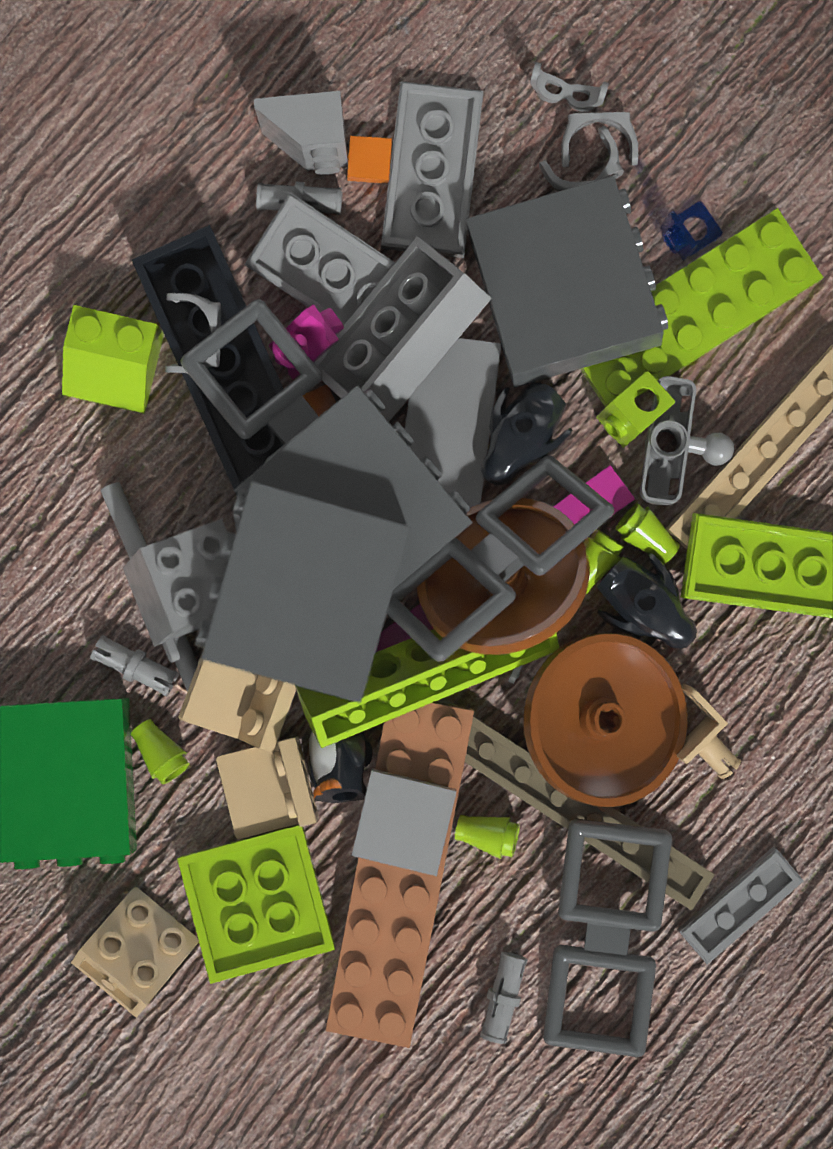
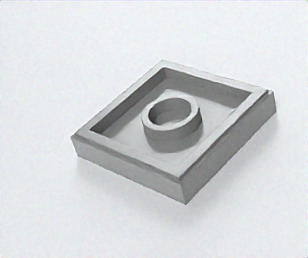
[351,769,457,876]

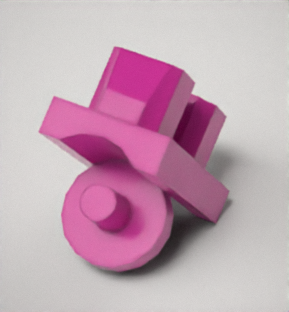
[268,304,344,379]

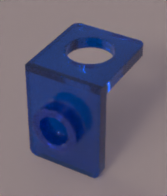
[660,201,723,262]

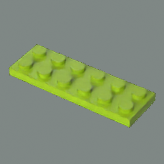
[581,208,824,407]

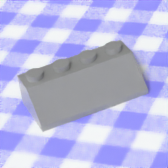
[314,236,492,422]

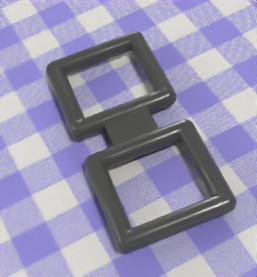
[181,299,336,463]
[386,455,614,662]
[543,819,672,1057]

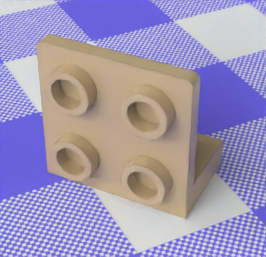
[179,649,296,753]
[216,735,319,839]
[71,887,199,1018]

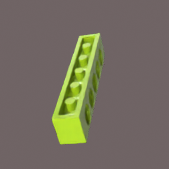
[295,629,559,748]

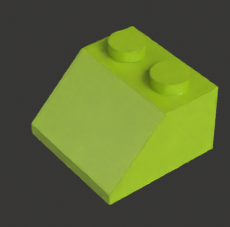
[62,305,164,414]

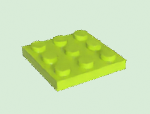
[177,824,336,984]

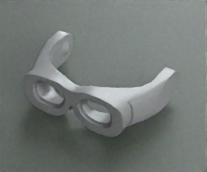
[530,62,609,112]
[561,112,638,167]
[539,126,624,192]
[165,293,221,373]

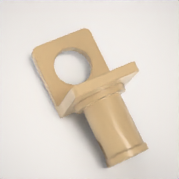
[677,683,741,779]

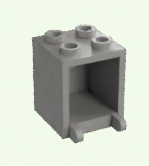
[123,519,229,663]

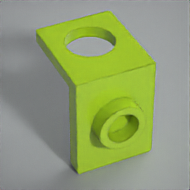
[596,371,675,448]

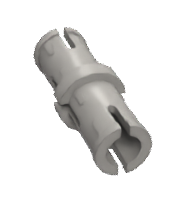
[256,181,342,215]
[90,635,179,697]
[480,952,528,1044]

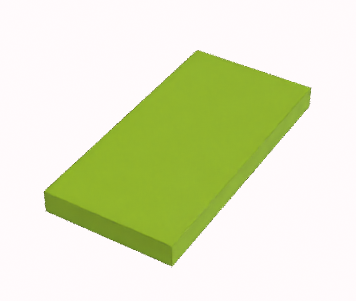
[680,513,833,618]

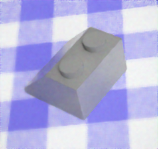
[254,91,348,175]

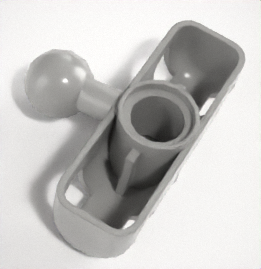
[640,376,734,505]

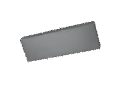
[677,847,804,965]

